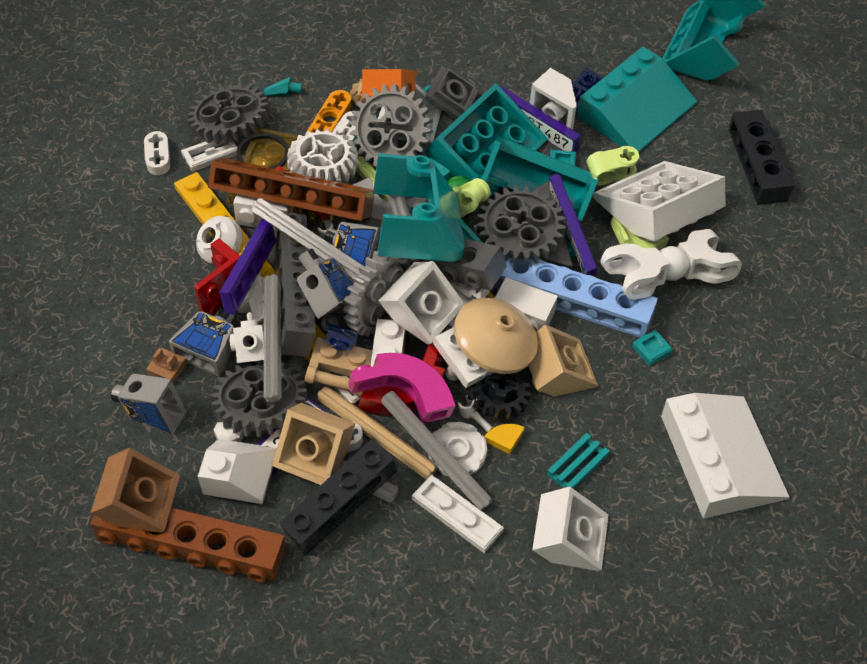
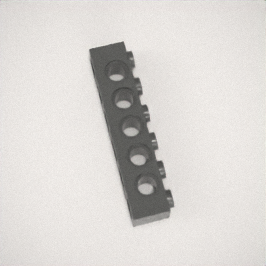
[274,212,316,357]
[357,217,507,291]

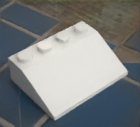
[593,161,725,242]
[661,393,789,519]

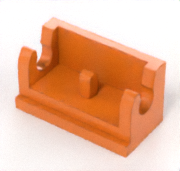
[362,69,418,98]

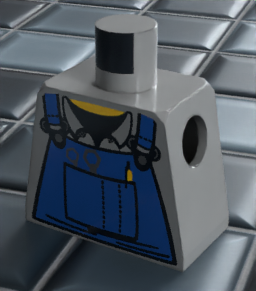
[324,222,381,266]
[297,248,354,319]
[169,308,235,377]
[111,374,187,435]

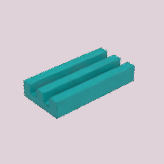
[547,433,610,489]

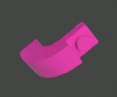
[348,353,455,424]

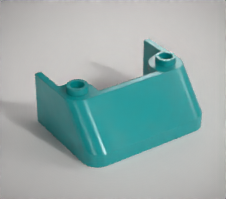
[662,0,766,81]
[481,137,598,221]
[373,153,465,262]

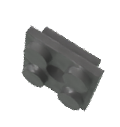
[425,66,478,120]

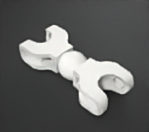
[601,229,742,300]

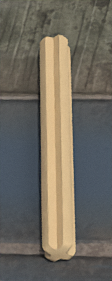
[317,386,437,479]

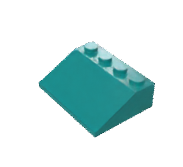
[577,47,697,153]
[425,83,548,196]

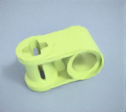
[586,146,639,186]
[452,178,491,218]

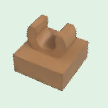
[146,348,187,383]

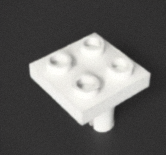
[432,327,494,388]

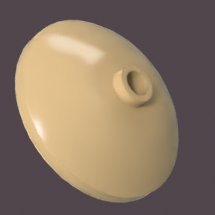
[454,298,538,374]

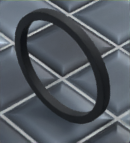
[237,133,289,169]

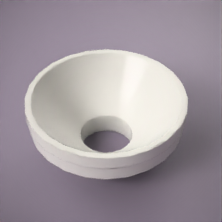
[196,216,242,265]

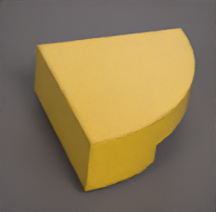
[484,424,525,454]

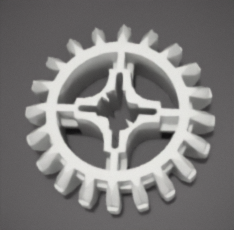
[287,128,358,184]

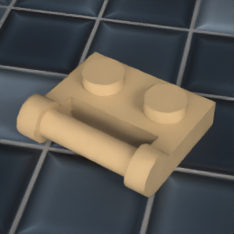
[304,337,372,396]

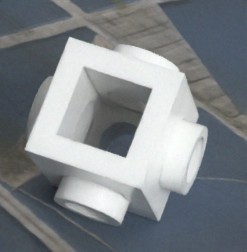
[230,319,264,363]

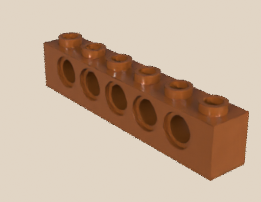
[208,158,374,221]
[90,508,287,583]

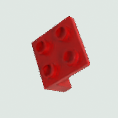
[194,238,240,316]

